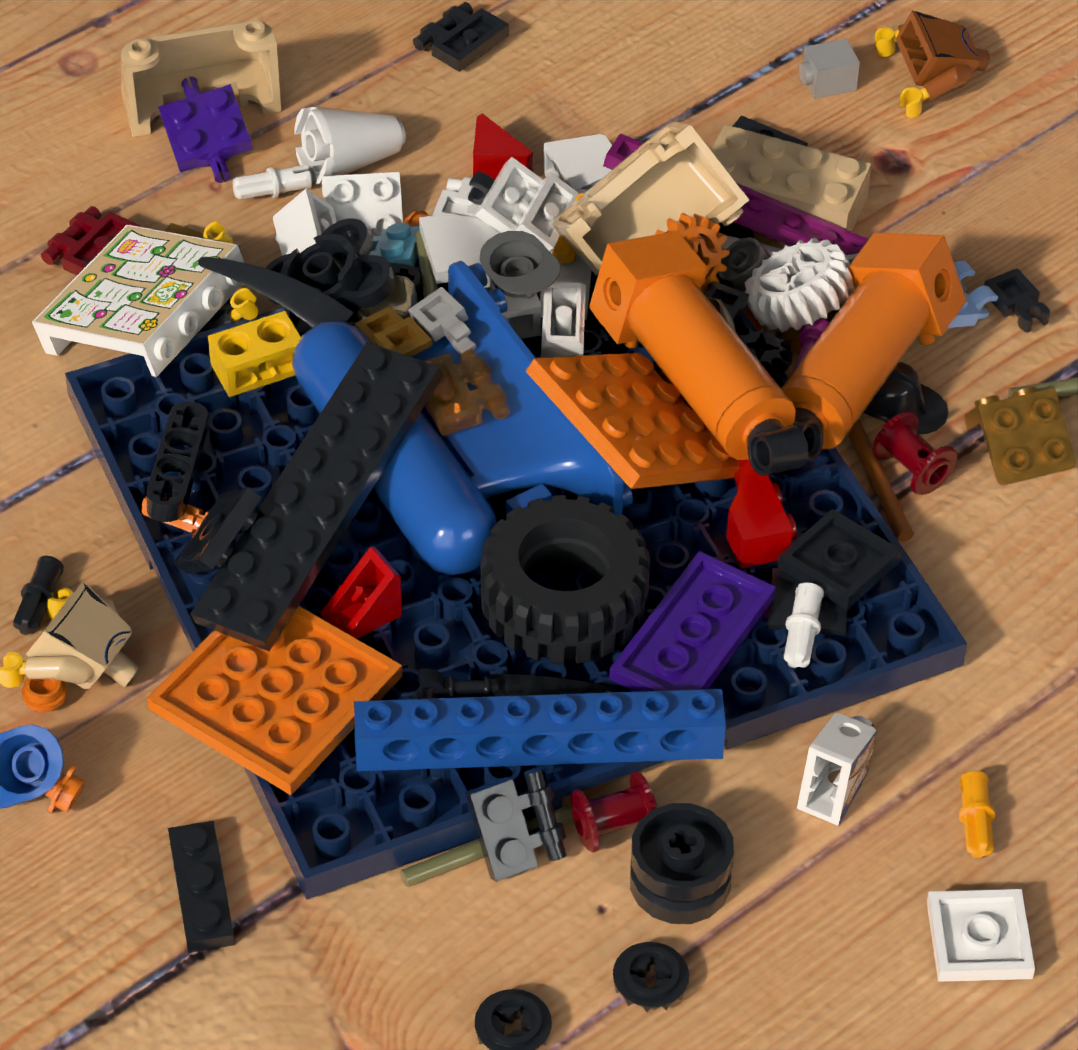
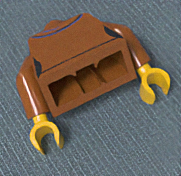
[874,10,990,118]

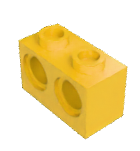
[208,311,301,397]

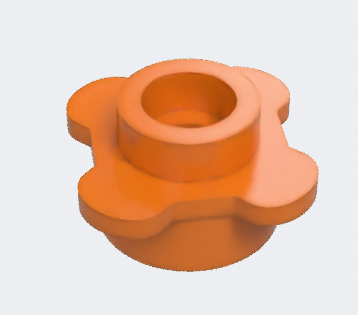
[46,764,86,814]

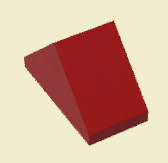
[473,113,533,180]
[320,547,402,639]

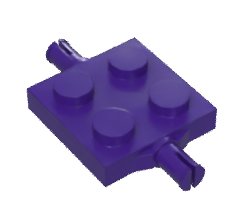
[158,76,253,183]

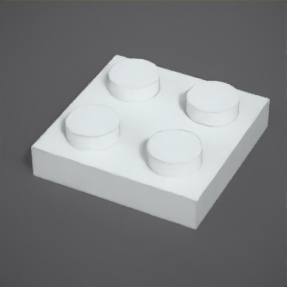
[927,889,1035,982]

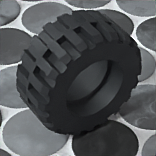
[481,495,650,664]

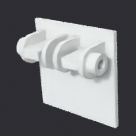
[321,172,403,236]

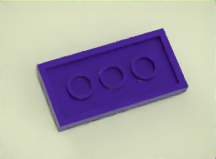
[609,551,776,692]

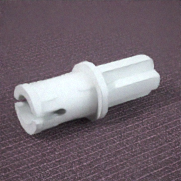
[233,164,312,199]
[784,583,824,668]

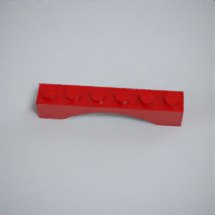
[661,369,797,569]

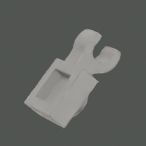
[408,287,477,357]

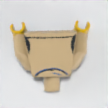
[0,581,140,689]

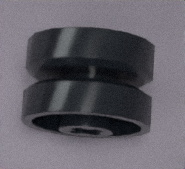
[630,803,734,924]

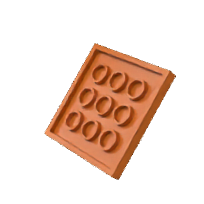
[526,353,739,489]
[147,606,403,795]

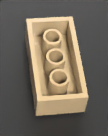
[711,124,872,232]

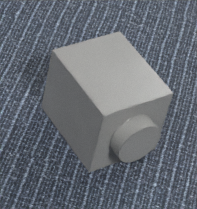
[799,38,860,99]

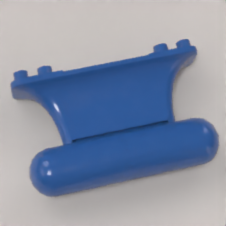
[292,260,633,575]

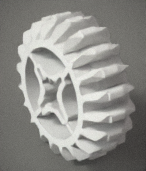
[745,238,854,332]

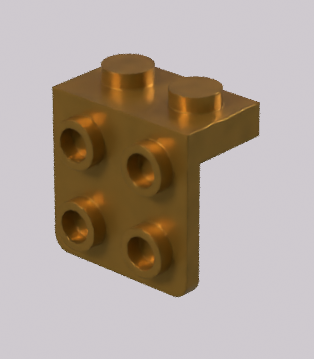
[963,386,1076,485]

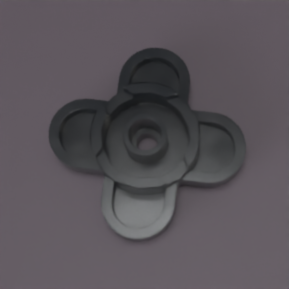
[265,218,396,337]

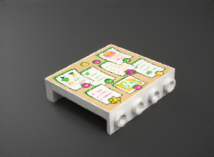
[32,225,244,377]

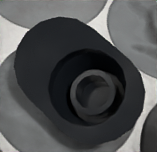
[863,362,948,434]

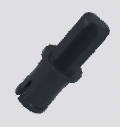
[13,555,64,635]

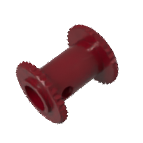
[872,412,957,495]
[570,771,657,853]

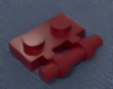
[41,206,141,275]

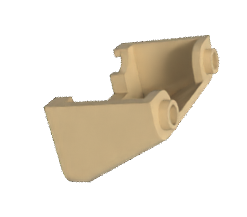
[121,20,281,137]
[552,122,749,277]

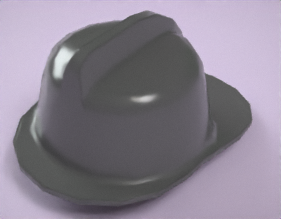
[480,231,561,299]

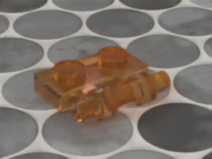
[425,349,510,436]

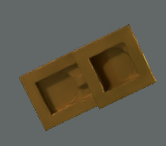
[355,305,433,357]

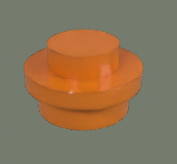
[22,678,67,712]

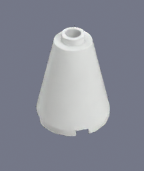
[294,107,406,184]

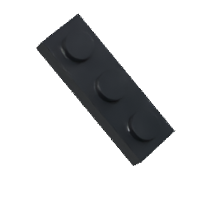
[168,821,235,953]

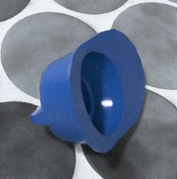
[0,724,64,809]

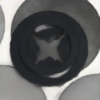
[737,326,793,379]
[613,942,689,1012]
[475,989,552,1050]

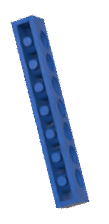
[354,689,726,771]

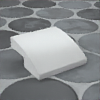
[475,157,580,251]
[419,215,501,288]

